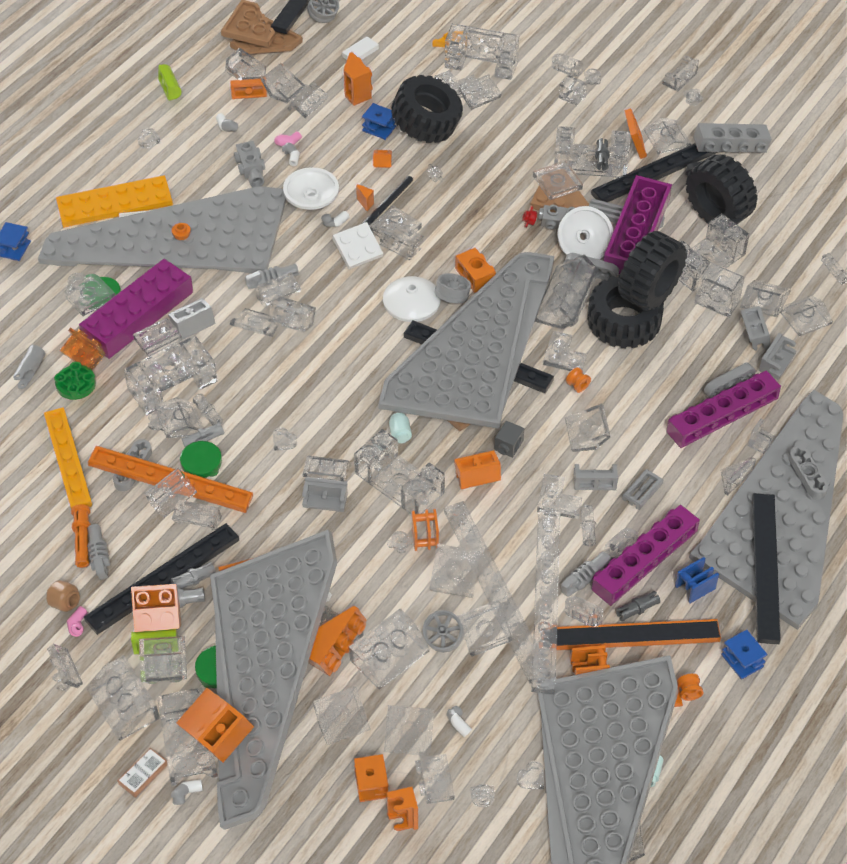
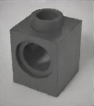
[494,420,525,458]

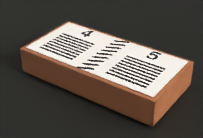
[117,748,168,798]

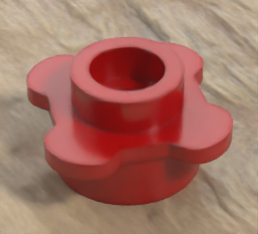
[522,206,537,228]

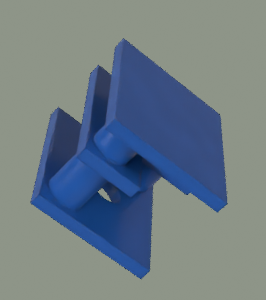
[362,103,396,140]
[0,222,31,261]
[675,557,719,604]
[721,630,768,680]

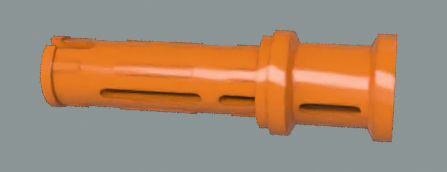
[71,505,91,568]

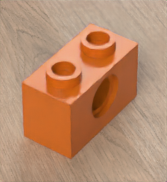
[455,248,496,293]

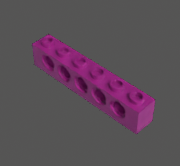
[666,370,781,448]
[592,504,700,606]

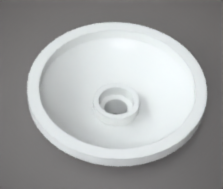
[283,168,339,210]
[557,206,613,260]
[383,276,441,322]

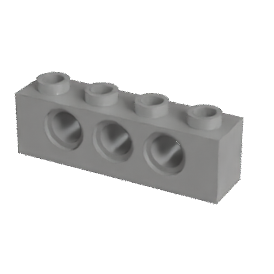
[693,123,772,153]

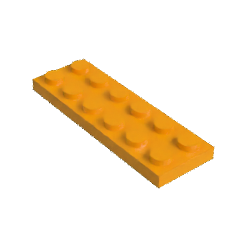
[56,175,173,228]

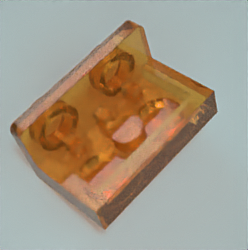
[59,327,106,371]

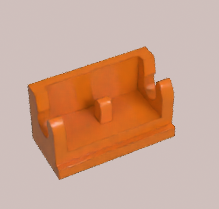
[454,450,501,489]
[387,787,418,831]

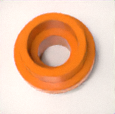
[172,223,191,240]

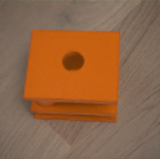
[412,509,439,551]
[570,645,610,675]
[354,754,389,802]

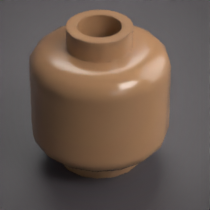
[46,580,80,612]

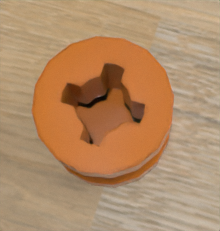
[566,367,591,393]
[677,673,704,701]

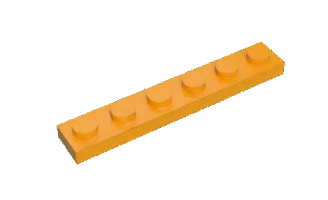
[44,407,92,508]

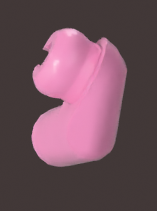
[274,131,302,146]
[67,606,88,637]

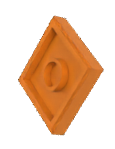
[624,108,647,159]

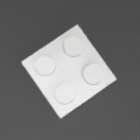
[332,222,383,270]

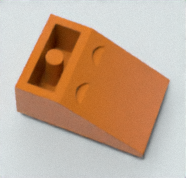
[308,606,367,676]
[176,688,254,763]

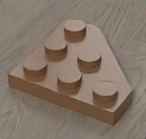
[221,0,275,48]
[230,17,303,54]
[530,167,589,213]

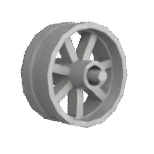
[307,0,339,23]
[434,273,471,303]
[422,610,464,653]

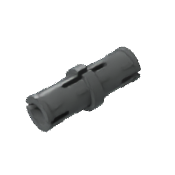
[595,138,610,171]
[616,591,660,622]

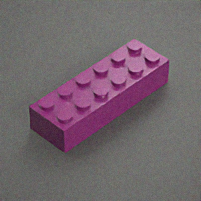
[604,175,672,274]
[79,258,193,359]

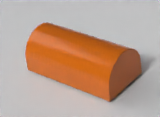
[230,78,267,99]

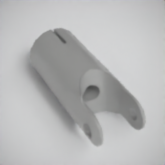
[13,345,46,389]

